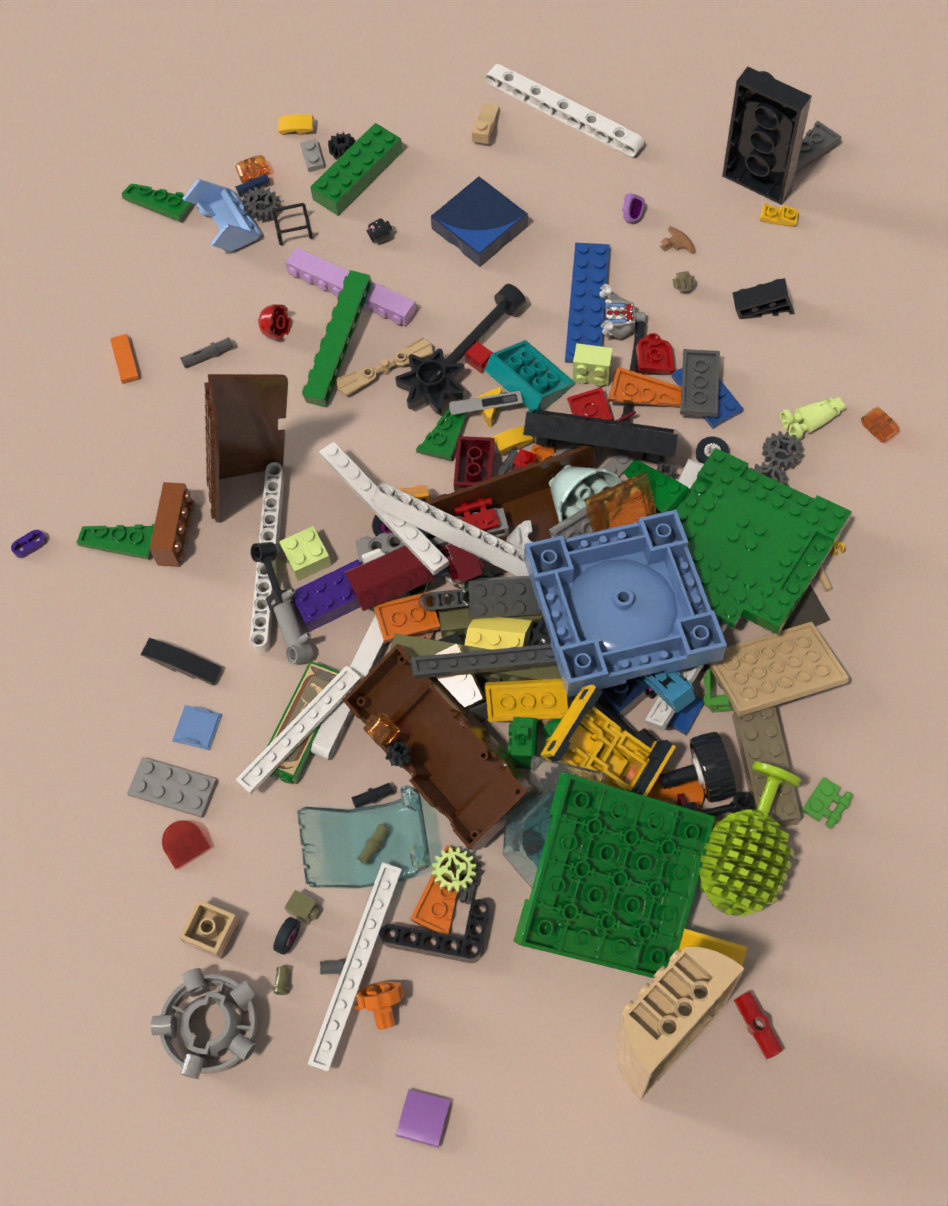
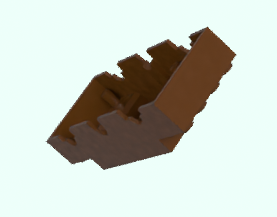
[343,644,537,850]

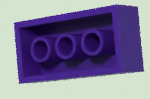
[293,559,361,632]

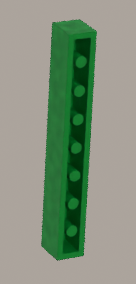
[302,270,373,407]

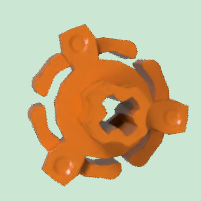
[354,981,404,1030]

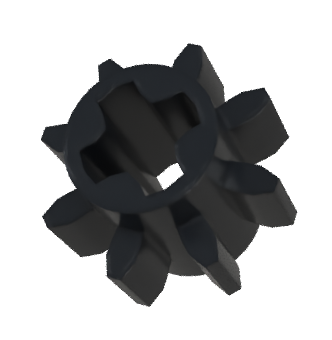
[385,741,411,768]

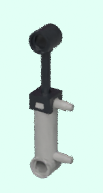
[250,542,313,664]

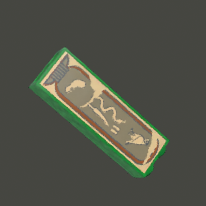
[266,661,340,784]

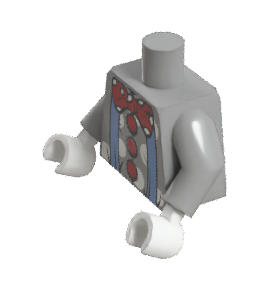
[599,284,645,339]

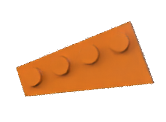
[608,367,681,407]
[410,845,464,935]

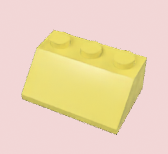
[465,617,533,649]

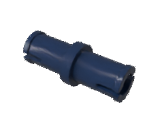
[235,173,270,196]

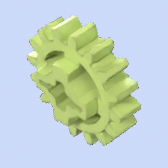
[431,847,476,893]

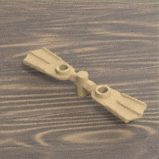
[336,337,433,396]

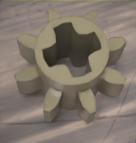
[672,271,695,292]

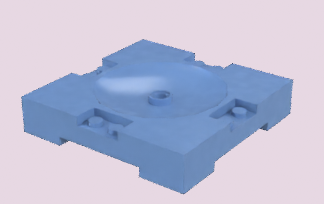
[524,510,727,697]

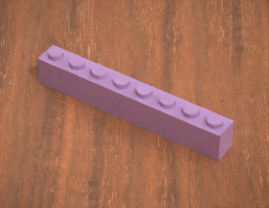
[286,247,416,327]

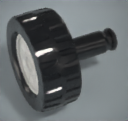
[659,732,736,803]

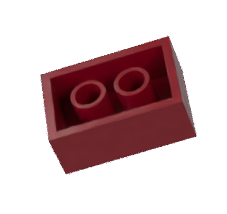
[453,436,495,492]

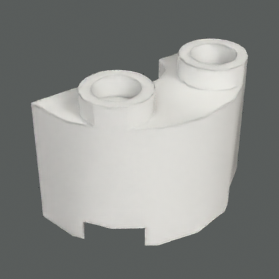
[506,520,532,550]

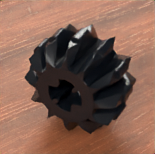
[328,131,355,159]

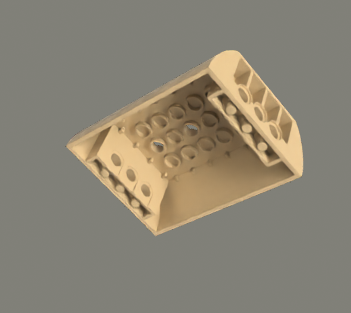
[615,946,744,1100]

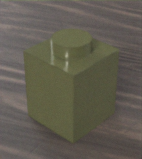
[284,890,319,924]

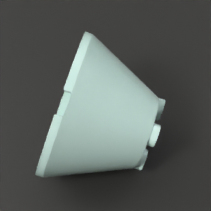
[549,465,623,525]

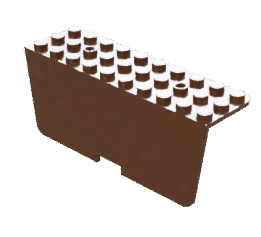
[204,374,288,522]
[424,444,608,589]

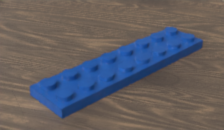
[565,242,610,363]

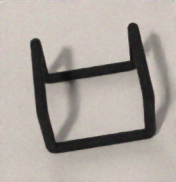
[272,203,313,245]

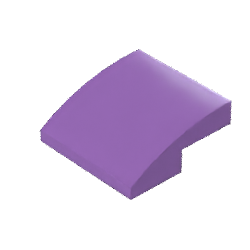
[396,1089,451,1148]

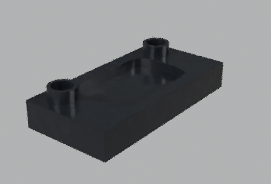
[722,66,812,205]
[523,409,678,462]

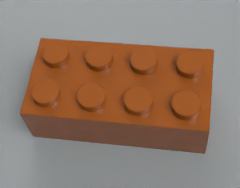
[150,482,194,567]

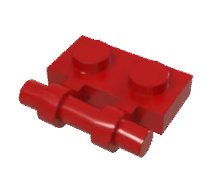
[454,497,500,532]

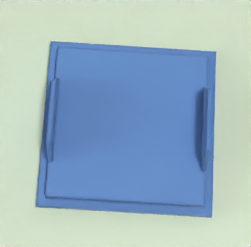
[172,705,222,750]

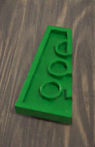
[121,183,194,221]
[623,459,690,513]
[76,524,155,560]

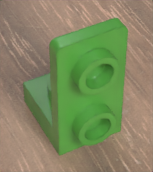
[704,669,734,713]

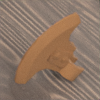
[660,226,696,254]

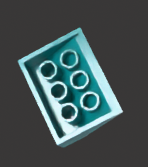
[484,340,576,410]

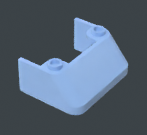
[183,178,262,251]

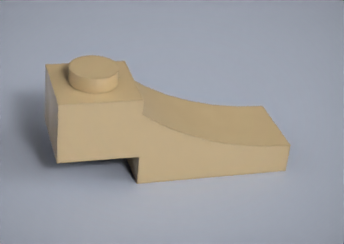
[472,104,499,144]

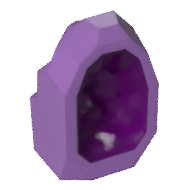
[622,193,645,223]

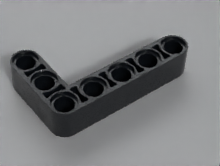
[379,899,489,963]

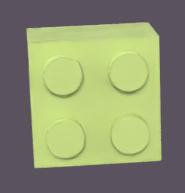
[573,344,613,386]
[279,526,332,581]

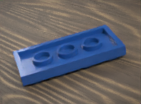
[672,368,743,429]

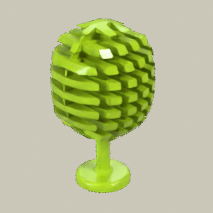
[699,762,801,916]

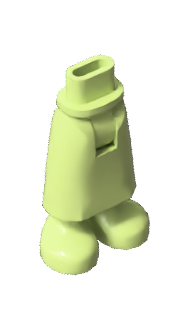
[780,397,846,440]

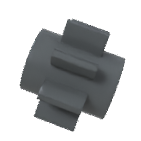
[656,462,677,479]

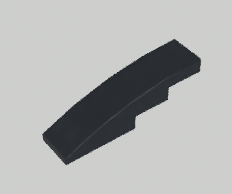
[140,638,222,686]

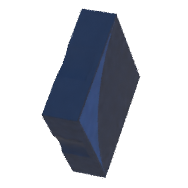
[431,176,528,267]

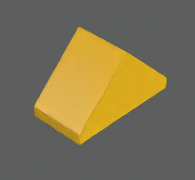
[476,387,502,427]

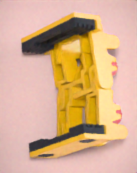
[540,685,676,797]

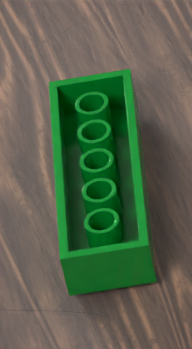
[310,123,403,216]

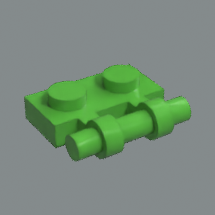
[801,777,853,829]

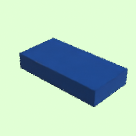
[669,695,704,735]

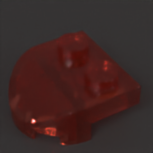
[162,820,210,870]

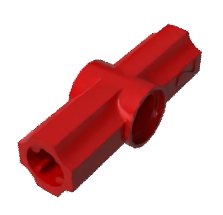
[734,992,783,1060]

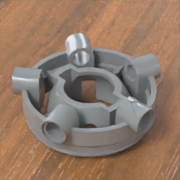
[151,968,257,1079]

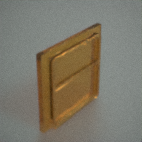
[584,472,657,532]

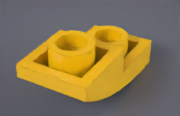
[278,114,314,134]
[759,203,799,226]
[492,426,534,454]

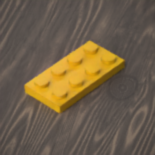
[485,679,568,722]

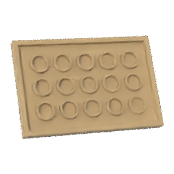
[708,622,849,717]

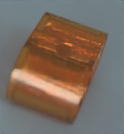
[235,155,270,183]
[861,407,899,443]

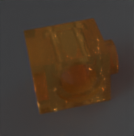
[363,713,400,746]

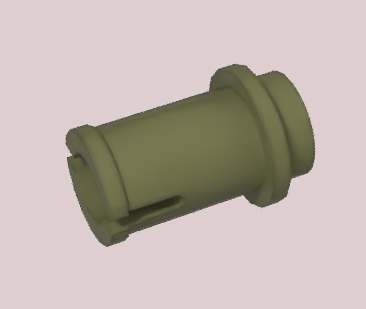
[272,967,290,995]

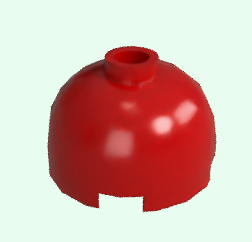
[258,304,291,340]

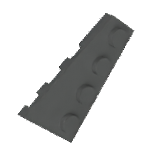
[795,120,841,173]

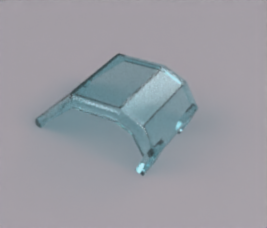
[297,785,431,889]

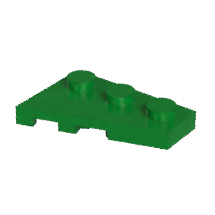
[416,408,467,461]

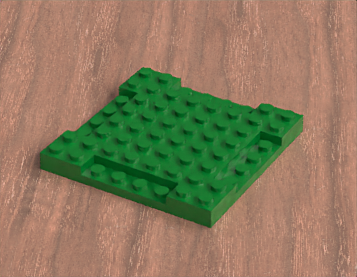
[513,772,715,978]

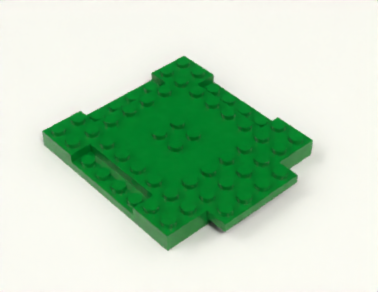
[675,448,852,634]

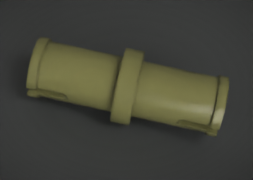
[357,824,390,865]

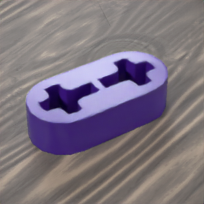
[11,530,47,558]

